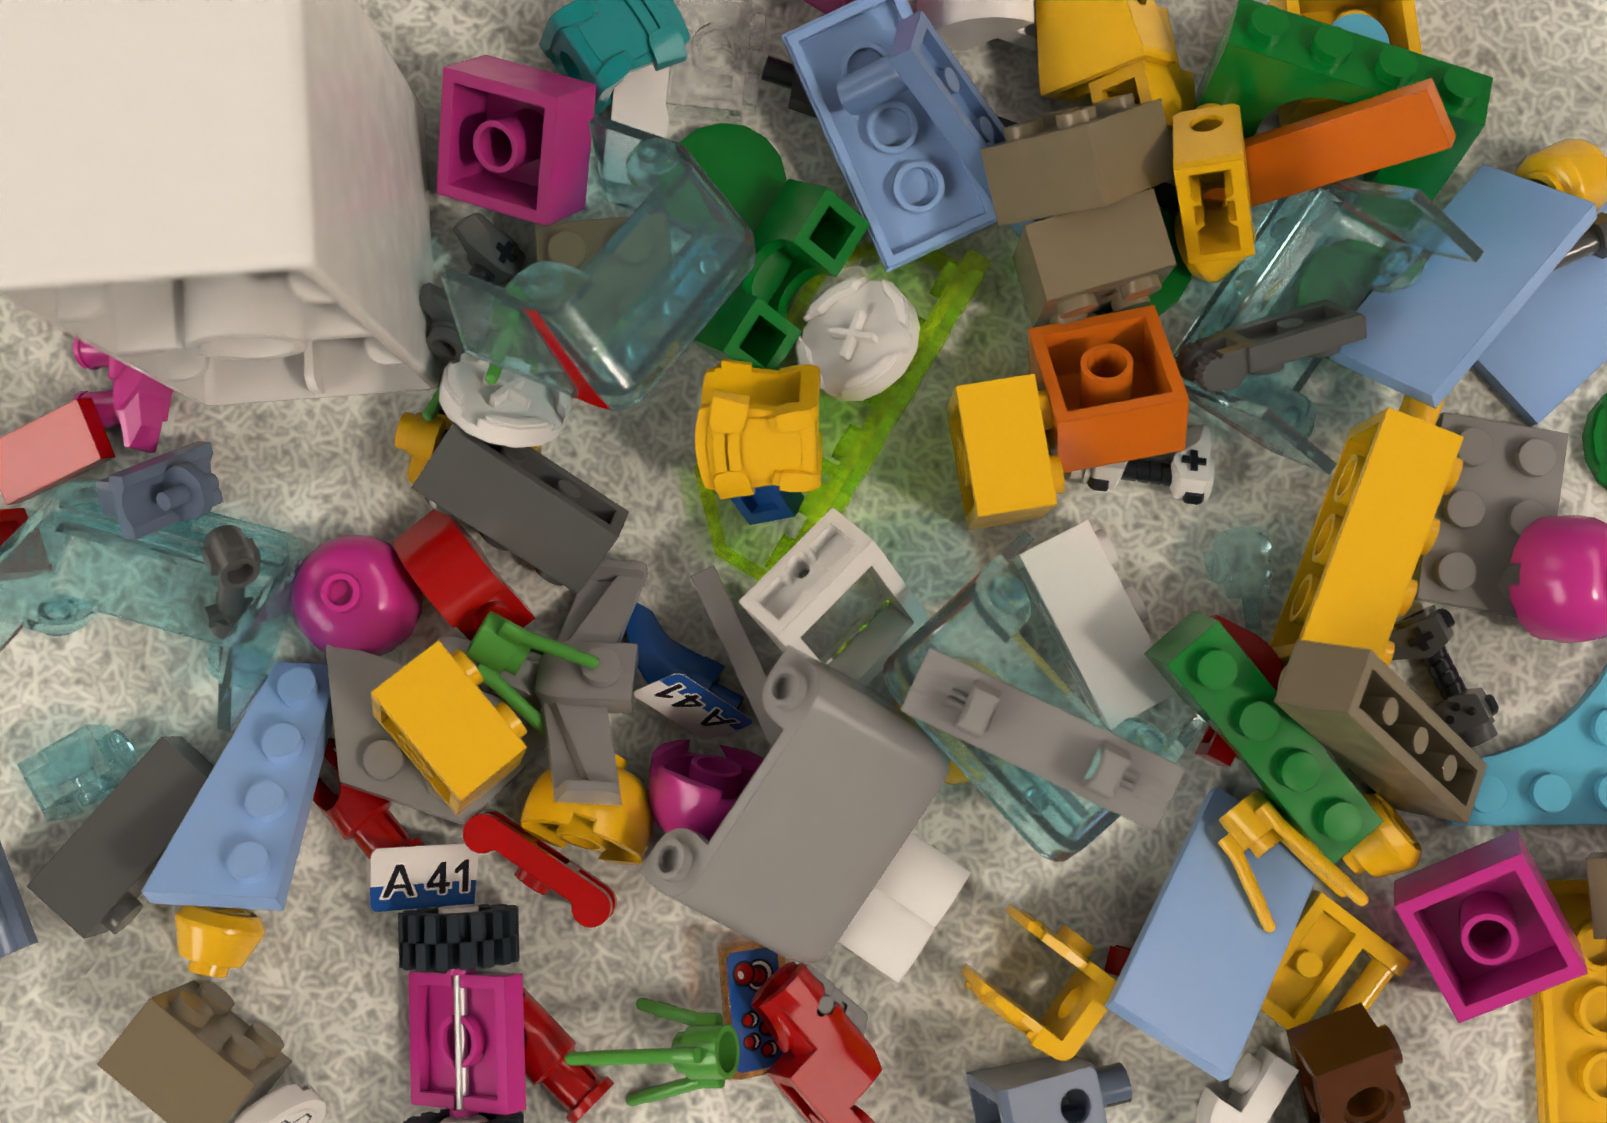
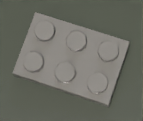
[1414,412,1569,618]

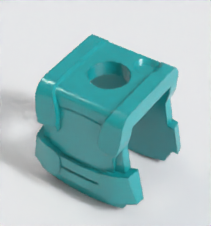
[539,0,690,117]

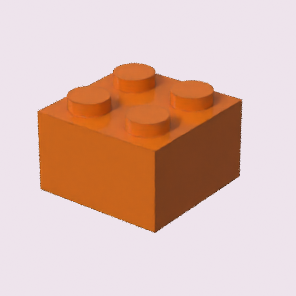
[1028,305,1189,473]

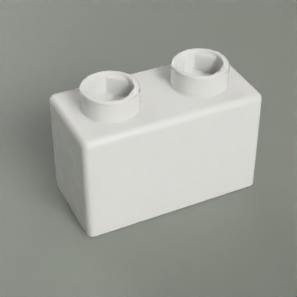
[0,0,439,406]

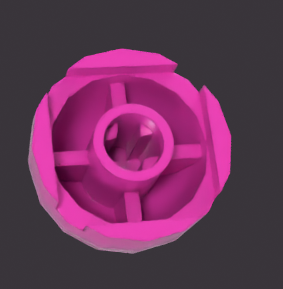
[1509,515,1607,644]
[291,535,423,657]
[648,739,765,841]

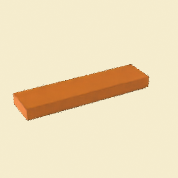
[1203,78,1456,207]

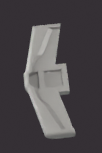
[535,559,648,806]

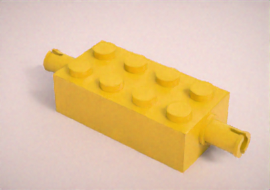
[1269,395,1464,742]

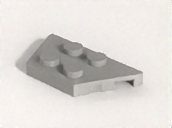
[325,644,547,826]

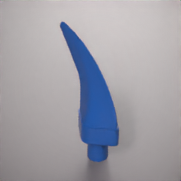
[626,603,744,710]

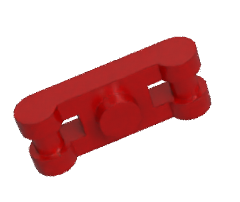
[463,811,617,928]

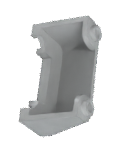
[639,645,950,963]

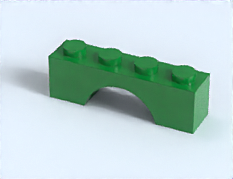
[1144,610,1384,864]

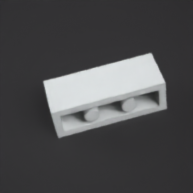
[1013,520,1177,729]

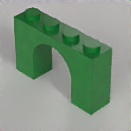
[1194,0,1493,223]

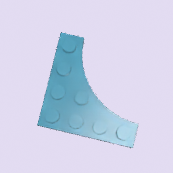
[1446,664,1607,826]

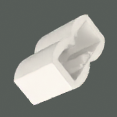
[838,832,971,983]

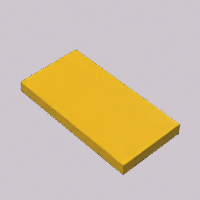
[1532,879,1607,1123]

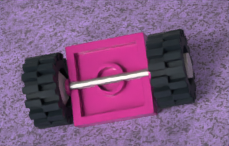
[398,904,526,1123]

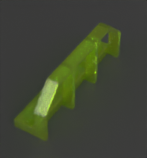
[694,243,991,581]

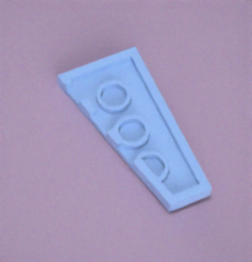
[141,662,333,911]

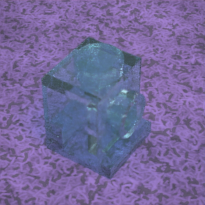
[17,724,137,821]

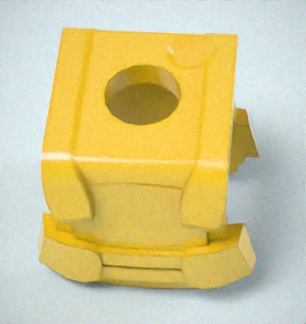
[695,358,823,500]
[960,904,1116,1061]

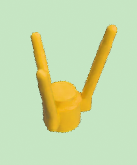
[1217,789,1368,933]

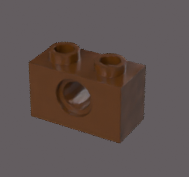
[1286,1003,1411,1123]

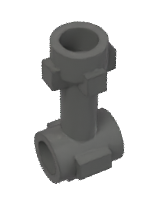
[203,525,261,641]

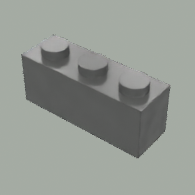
[411,423,629,594]
[27,736,214,939]

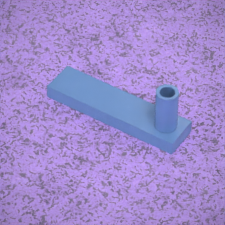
[837,10,1054,238]

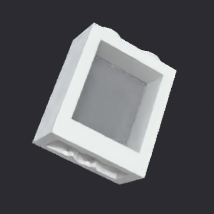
[738,507,932,685]

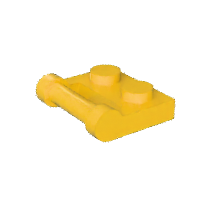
[1260,890,1412,1030]

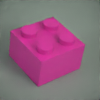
[436,55,596,226]
[1394,829,1588,1023]

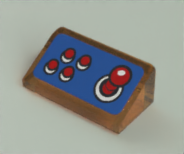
[718,940,786,1081]

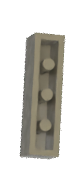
[1274,640,1488,824]

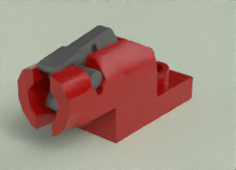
[751,961,882,1123]

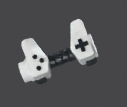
[1068,425,1215,505]

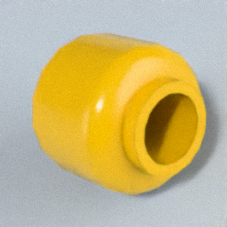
[1515,138,1607,212]

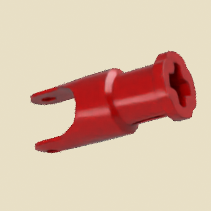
[313,738,425,860]
[523,987,614,1123]

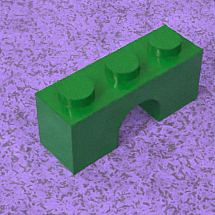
[687,179,870,370]

